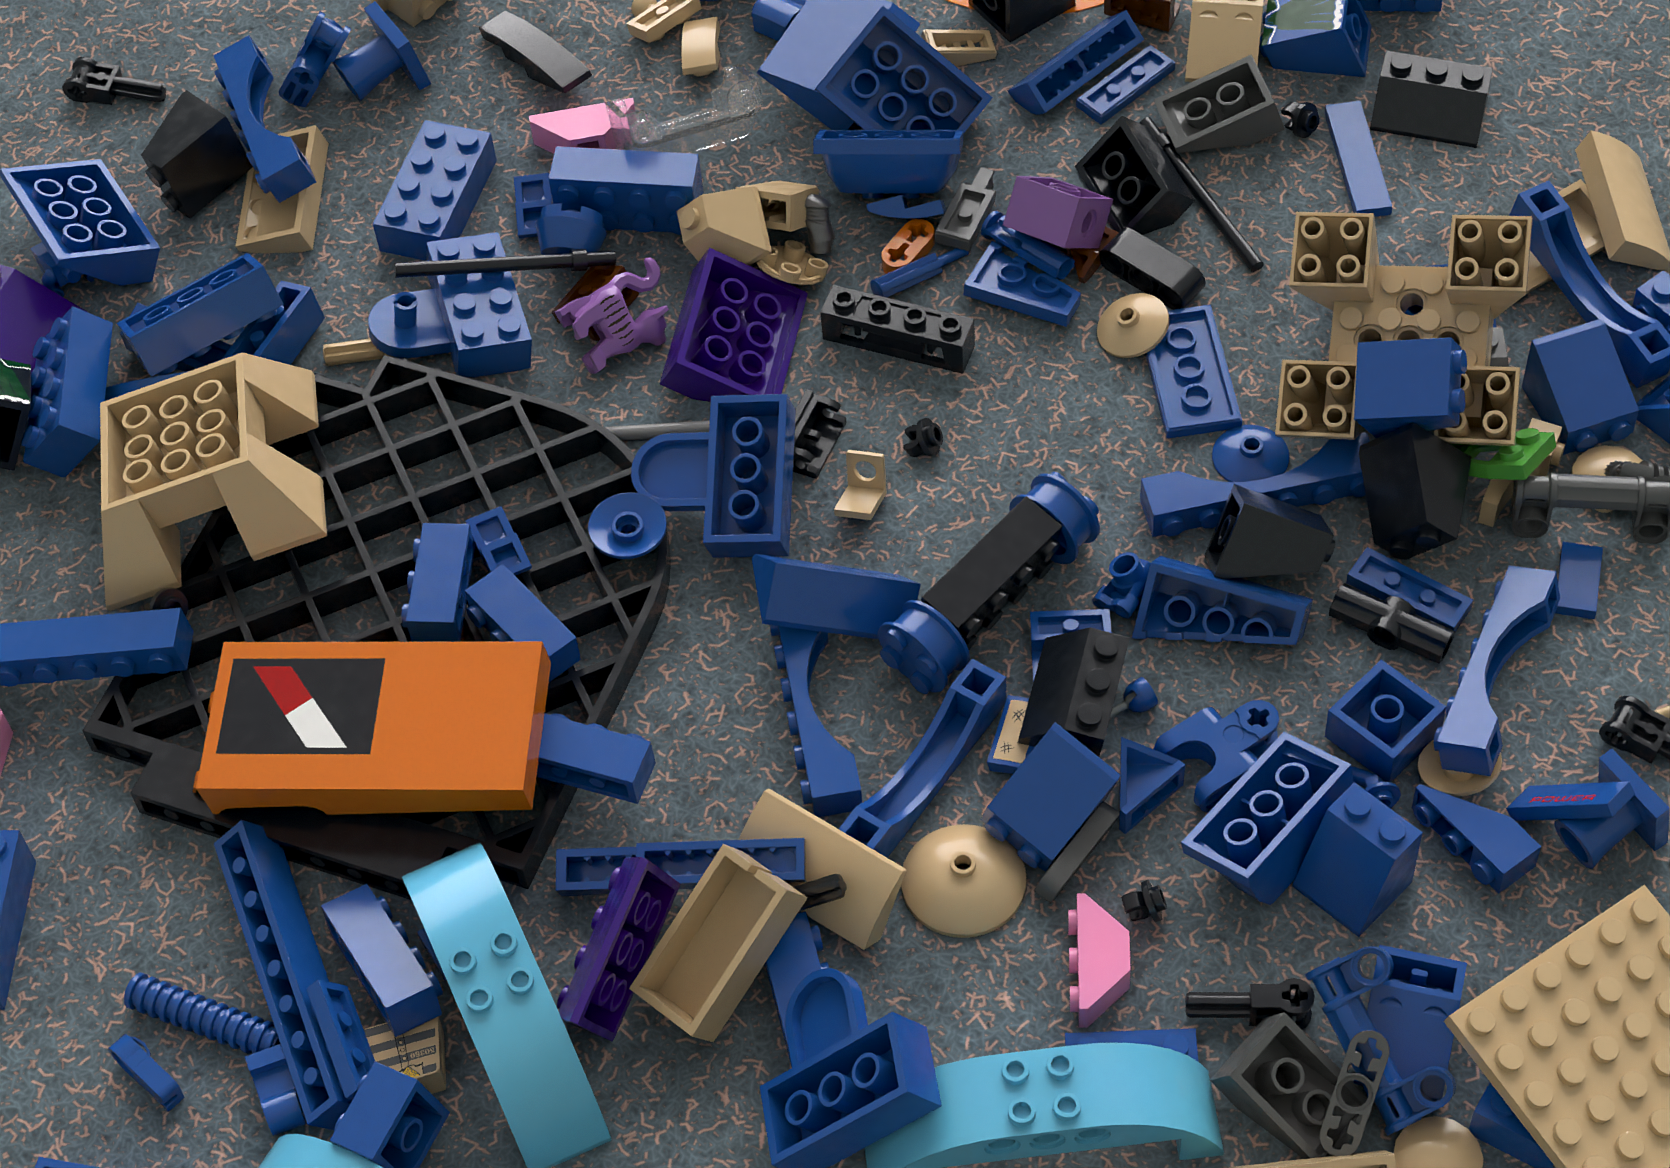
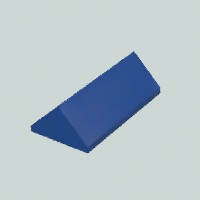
[752,554,921,639]

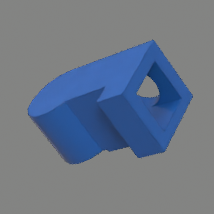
[245,1044,307,1136]

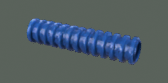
[124,972,280,1054]

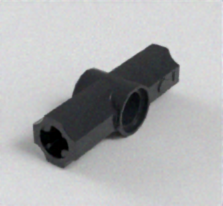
[1329,583,1455,664]

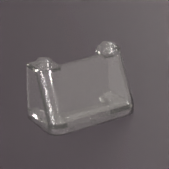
[604,63,763,153]

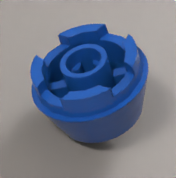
[535,203,607,255]

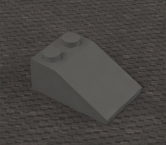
[1154,54,1285,153]
[1210,1012,1377,1159]

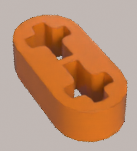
[881,219,935,274]

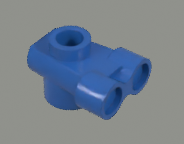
[1092,552,1151,619]

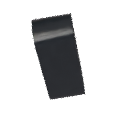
[1099,228,1206,310]

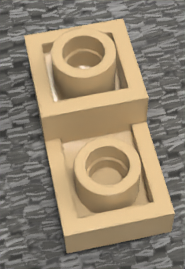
[681,16,720,76]

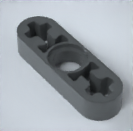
[1034,801,1120,904]
[1320,1030,1390,1156]

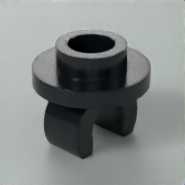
[1281,102,1320,138]
[903,418,943,457]
[143,588,188,616]
[1121,880,1167,922]

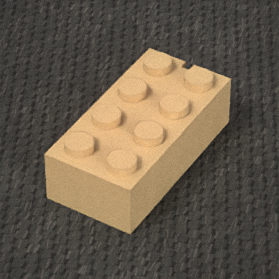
[629,844,807,1042]

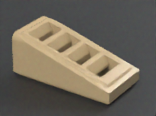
[921,29,997,67]

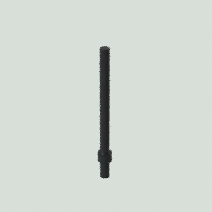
[1140,117,1264,272]
[394,249,616,278]

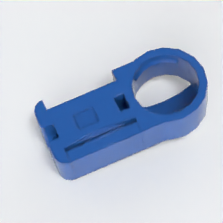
[108,1034,185,1112]

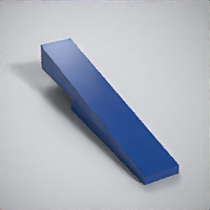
[556,838,805,896]

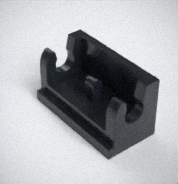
[793,389,847,479]

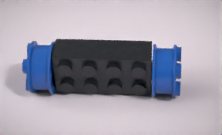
[878,472,1100,694]

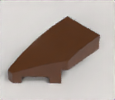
[1070,226,1119,284]

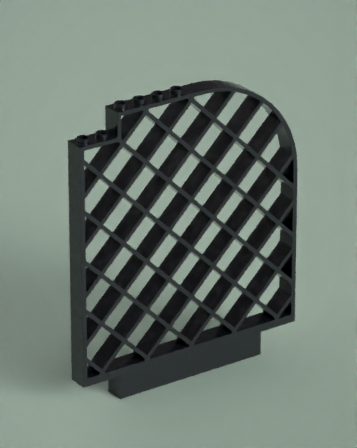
[82,355,671,900]

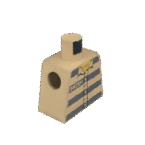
[364,1016,446,1094]

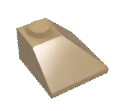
[677,186,772,266]

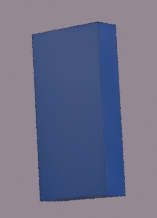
[1555,542,1603,619]

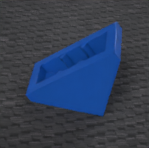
[1119,737,1185,834]

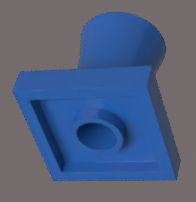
[332,1,431,102]
[1554,748,1670,869]

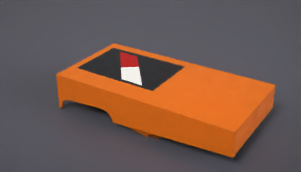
[192,641,551,815]

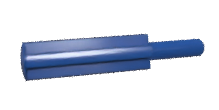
[870,248,969,298]

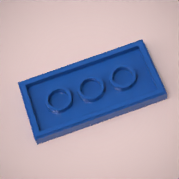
[1145,304,1242,439]

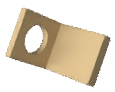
[834,450,887,520]

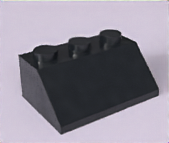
[1370,50,1493,148]
[1075,116,1196,235]
[1017,627,1130,757]

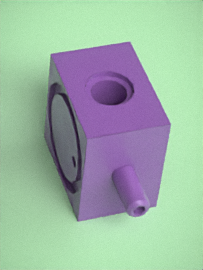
[1003,176,1113,248]

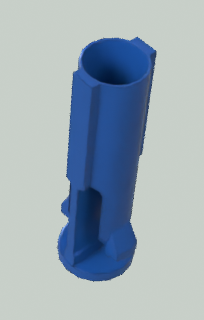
[981,211,1075,280]

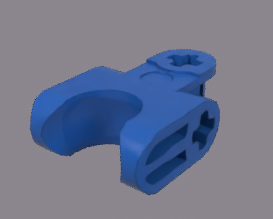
[278,11,351,107]
[1154,700,1279,812]

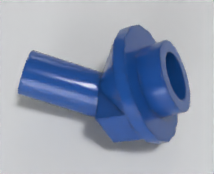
[1352,766,1401,809]

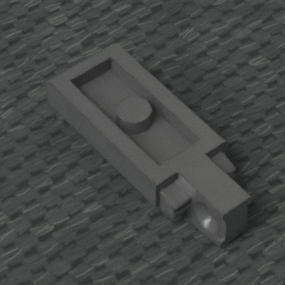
[935,167,996,251]

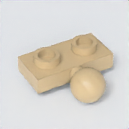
[626,0,702,43]

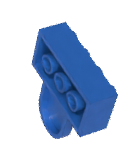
[368,232,532,377]
[631,394,796,558]
[760,968,942,1168]

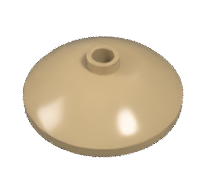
[901,824,1026,938]

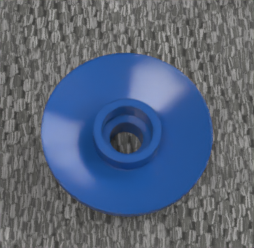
[1212,425,1289,482]
[588,492,667,559]

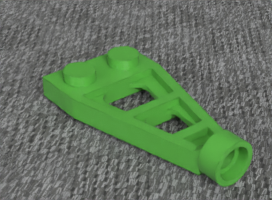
[1451,428,1556,480]

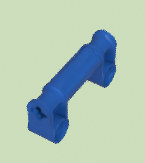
[1304,946,1456,1136]

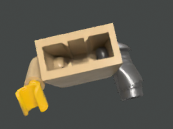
[736,181,835,254]

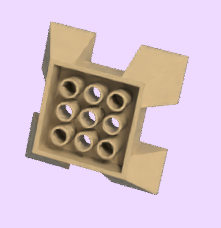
[1275,212,1532,446]
[100,352,327,612]

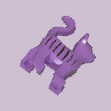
[555,257,669,374]

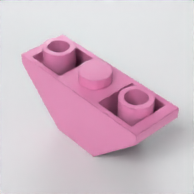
[529,98,638,154]
[1068,893,1131,1028]

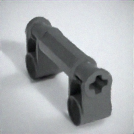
[1511,472,1670,544]

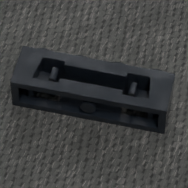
[820,285,975,374]

